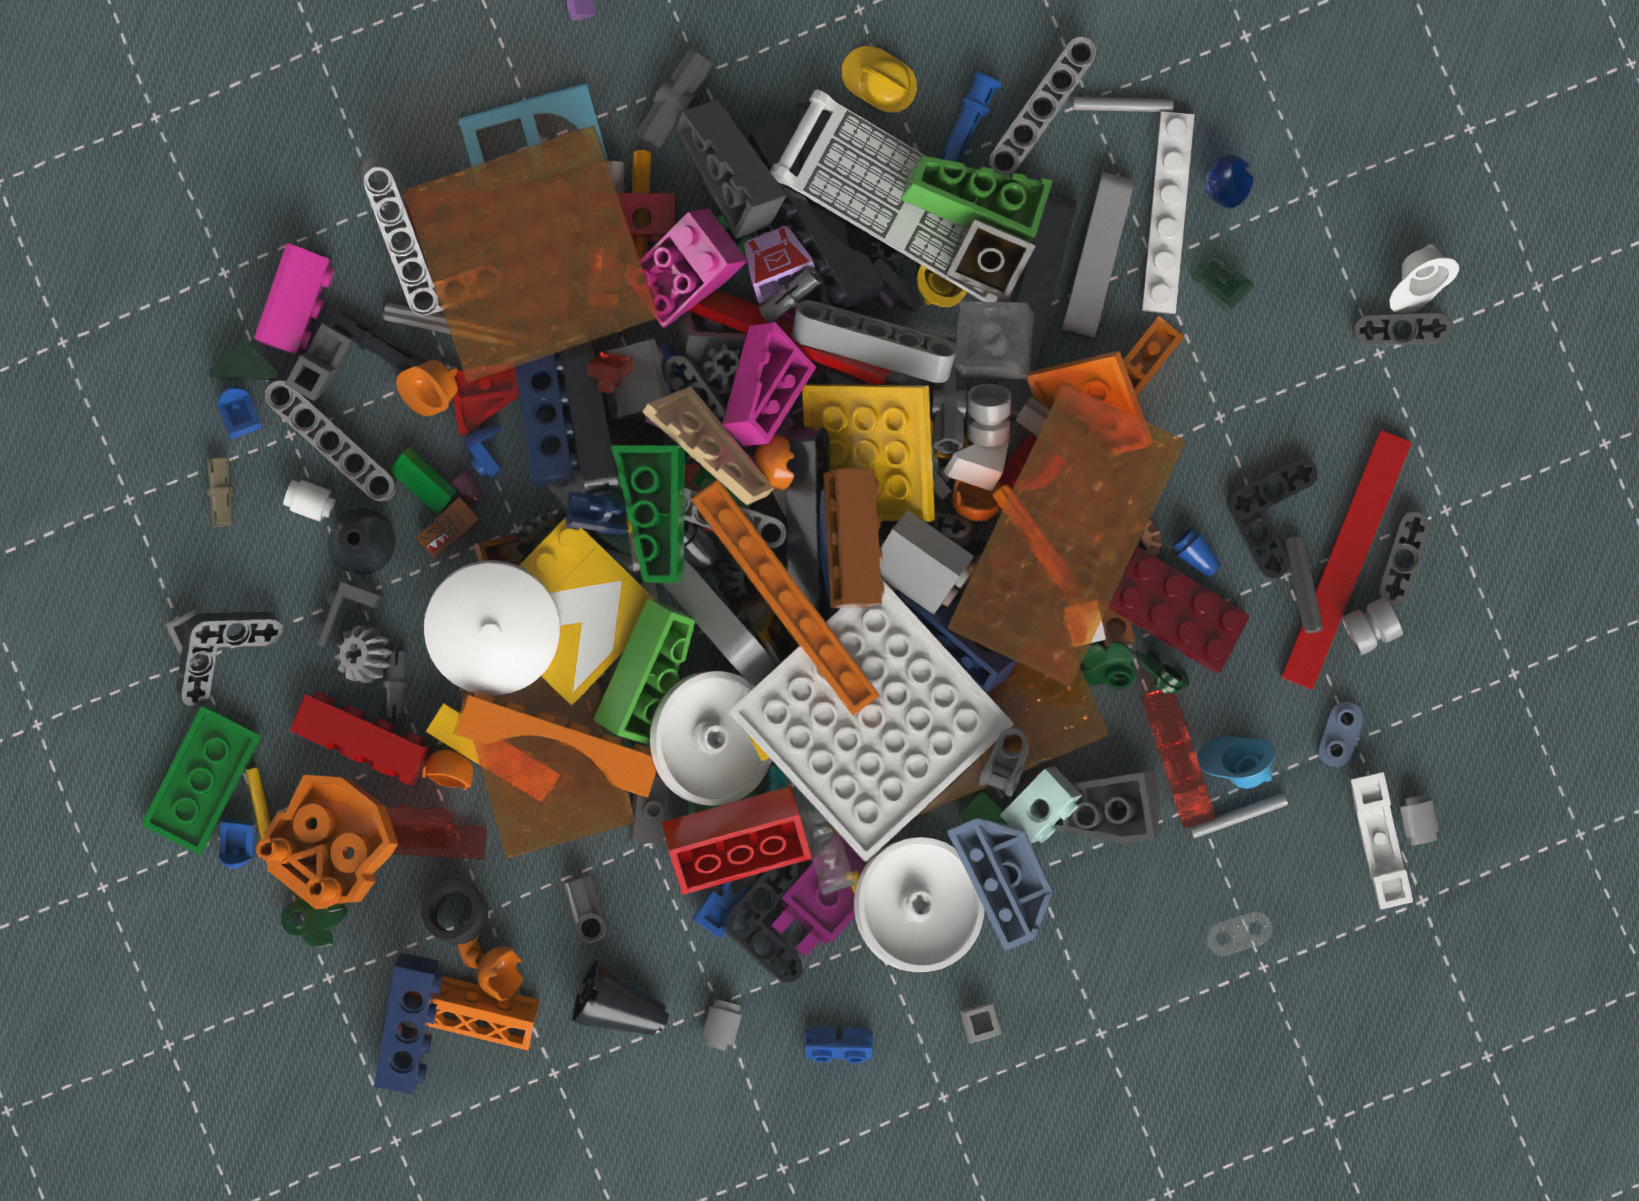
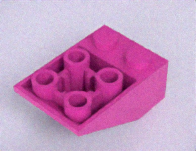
[624,209,748,328]

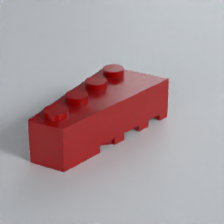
[289,691,431,785]

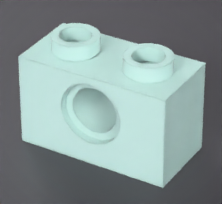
[1000,766,1082,843]

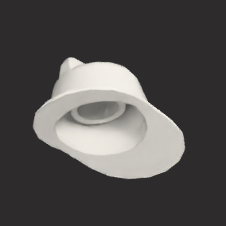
[1389,244,1459,314]

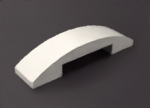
[1350,772,1413,910]

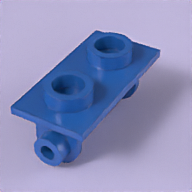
[805,1027,873,1063]

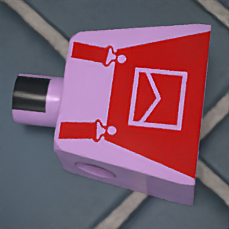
[744,226,815,304]

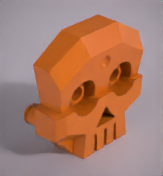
[256,775,398,910]

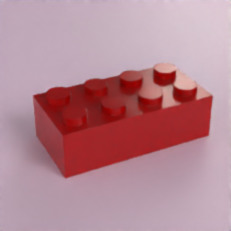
[662,786,812,895]

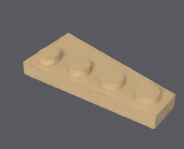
[642,386,774,505]

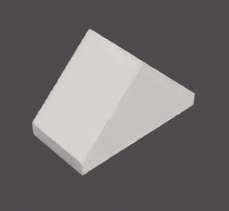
[944,437,1010,491]

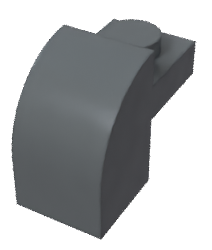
[285,322,354,401]

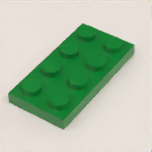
[141,706,262,855]

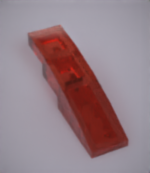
[1140,690,1215,828]

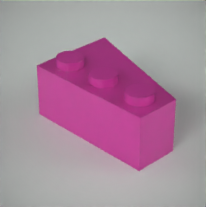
[722,322,816,446]

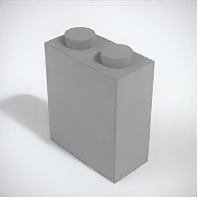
[880,510,974,614]

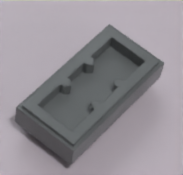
[628,776,670,845]

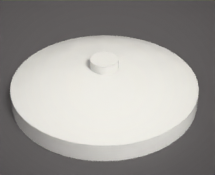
[424,560,560,695]
[650,671,772,806]
[854,837,985,972]

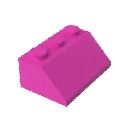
[254,243,335,356]

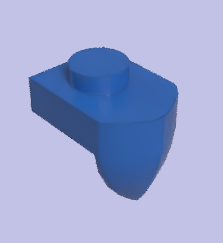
[217,386,262,440]
[463,425,503,479]
[219,818,257,869]

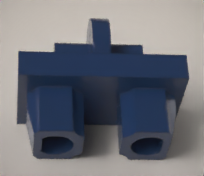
[566,491,628,535]

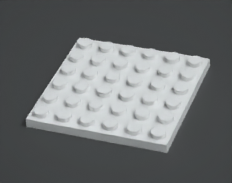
[728,581,1014,862]

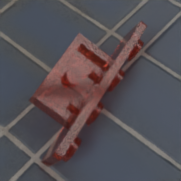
[351,805,488,860]

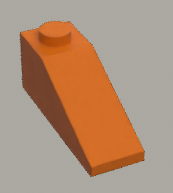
[1123,316,1185,396]

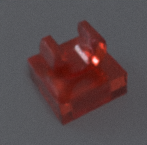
[587,352,633,393]

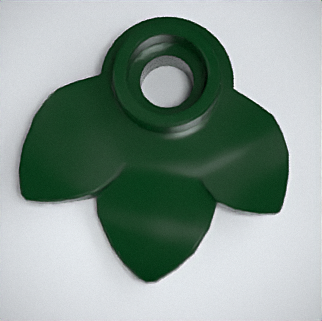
[1076,641,1136,689]
[1135,650,1190,694]
[281,894,348,948]

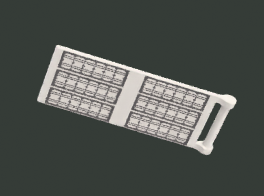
[770,90,998,306]

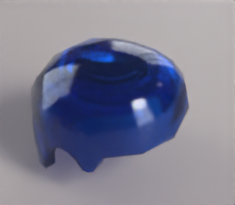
[1205,154,1254,209]

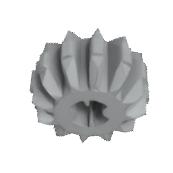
[334,626,393,683]

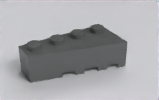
[675,99,787,239]

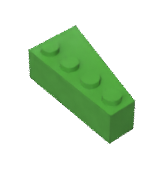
[900,156,1053,241]
[593,598,695,745]

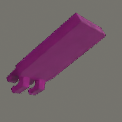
[770,834,879,956]

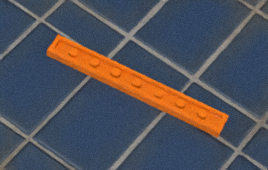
[690,479,881,716]

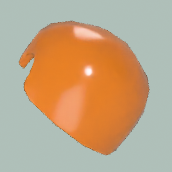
[753,435,794,490]
[951,479,1002,522]
[422,749,473,790]
[477,945,523,1001]

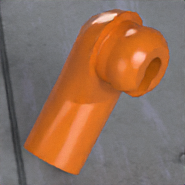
[457,918,484,969]

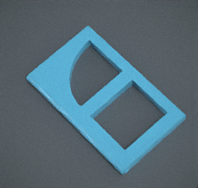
[458,83,608,192]

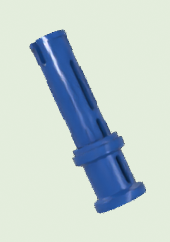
[939,72,1002,163]

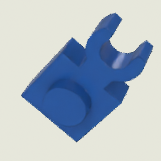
[691,881,747,938]

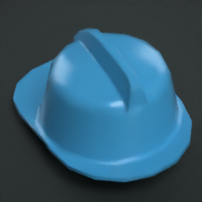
[1197,736,1276,789]

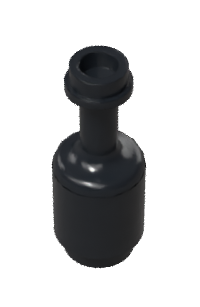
[684,521,723,585]

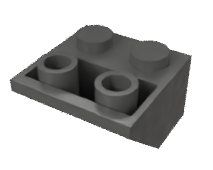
[596,339,671,422]

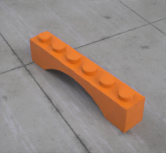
[453,691,657,797]

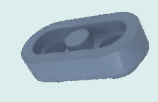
[1318,702,1363,767]

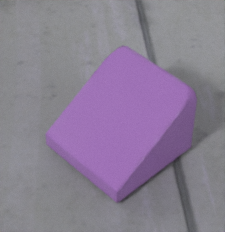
[566,0,596,21]

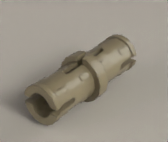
[206,458,234,527]

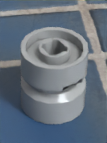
[967,384,1011,447]
[1341,597,1403,656]

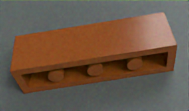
[824,469,884,608]

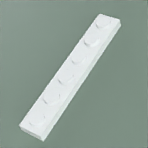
[1142,111,1195,314]

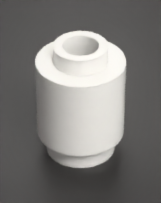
[283,480,336,522]

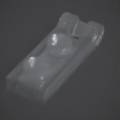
[800,809,855,895]

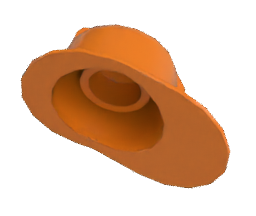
[396,360,458,416]

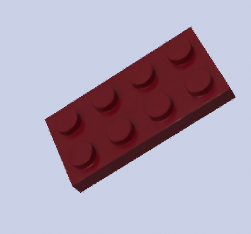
[1104,547,1250,674]

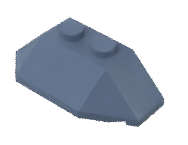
[947,817,1054,951]

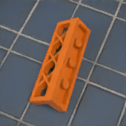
[408,976,540,1050]

